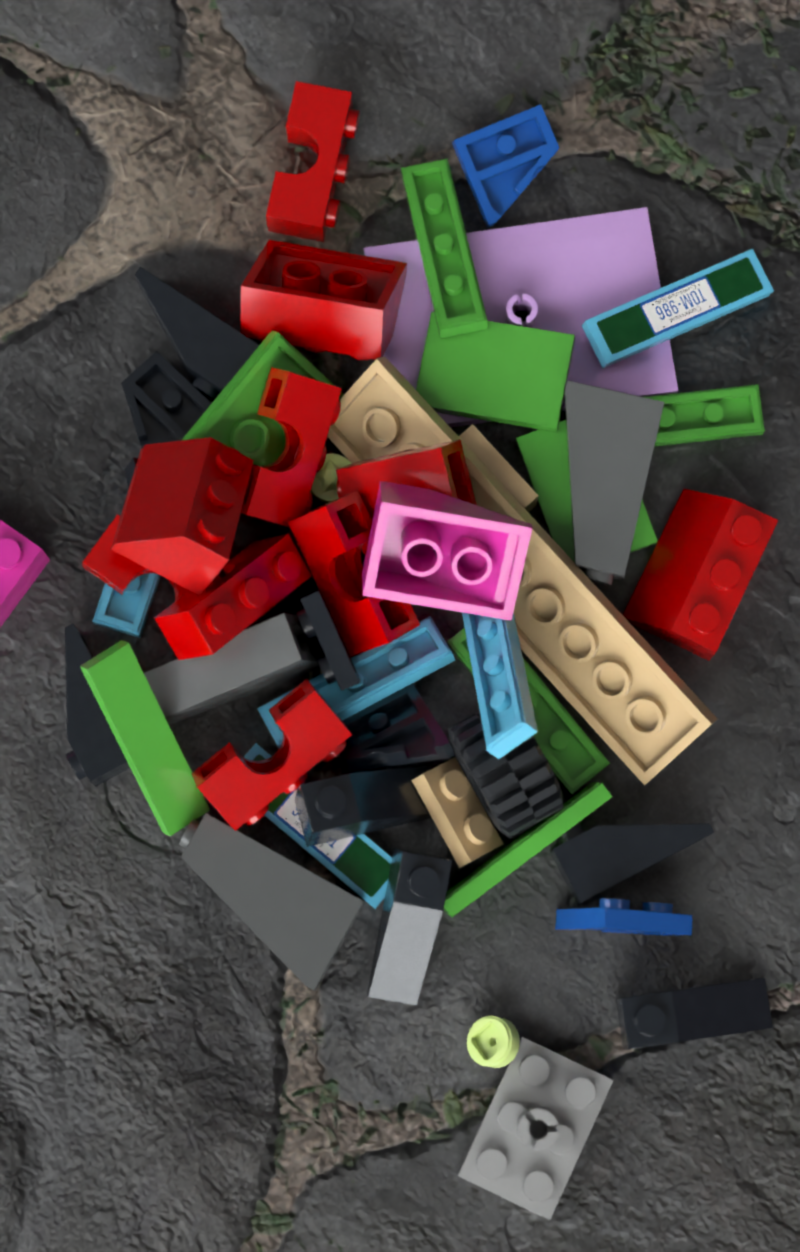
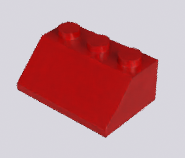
[240,240,407,360]
[111,437,254,595]
[623,489,779,661]

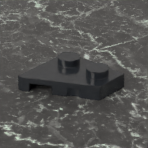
[121,351,212,448]
[296,590,361,691]
[339,683,455,772]

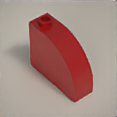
[336,439,477,555]

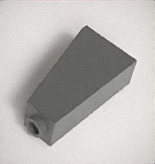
[565,380,664,586]
[144,613,325,725]
[179,813,364,991]

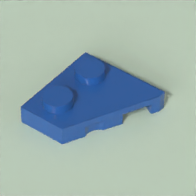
[452,104,559,228]
[555,898,692,936]

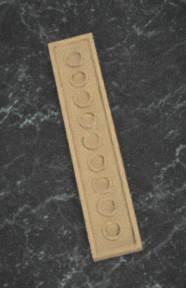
[327,356,718,785]

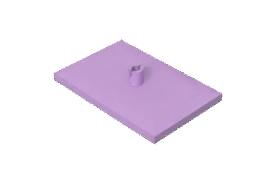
[364,207,678,428]

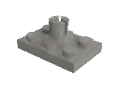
[458,1037,614,1220]

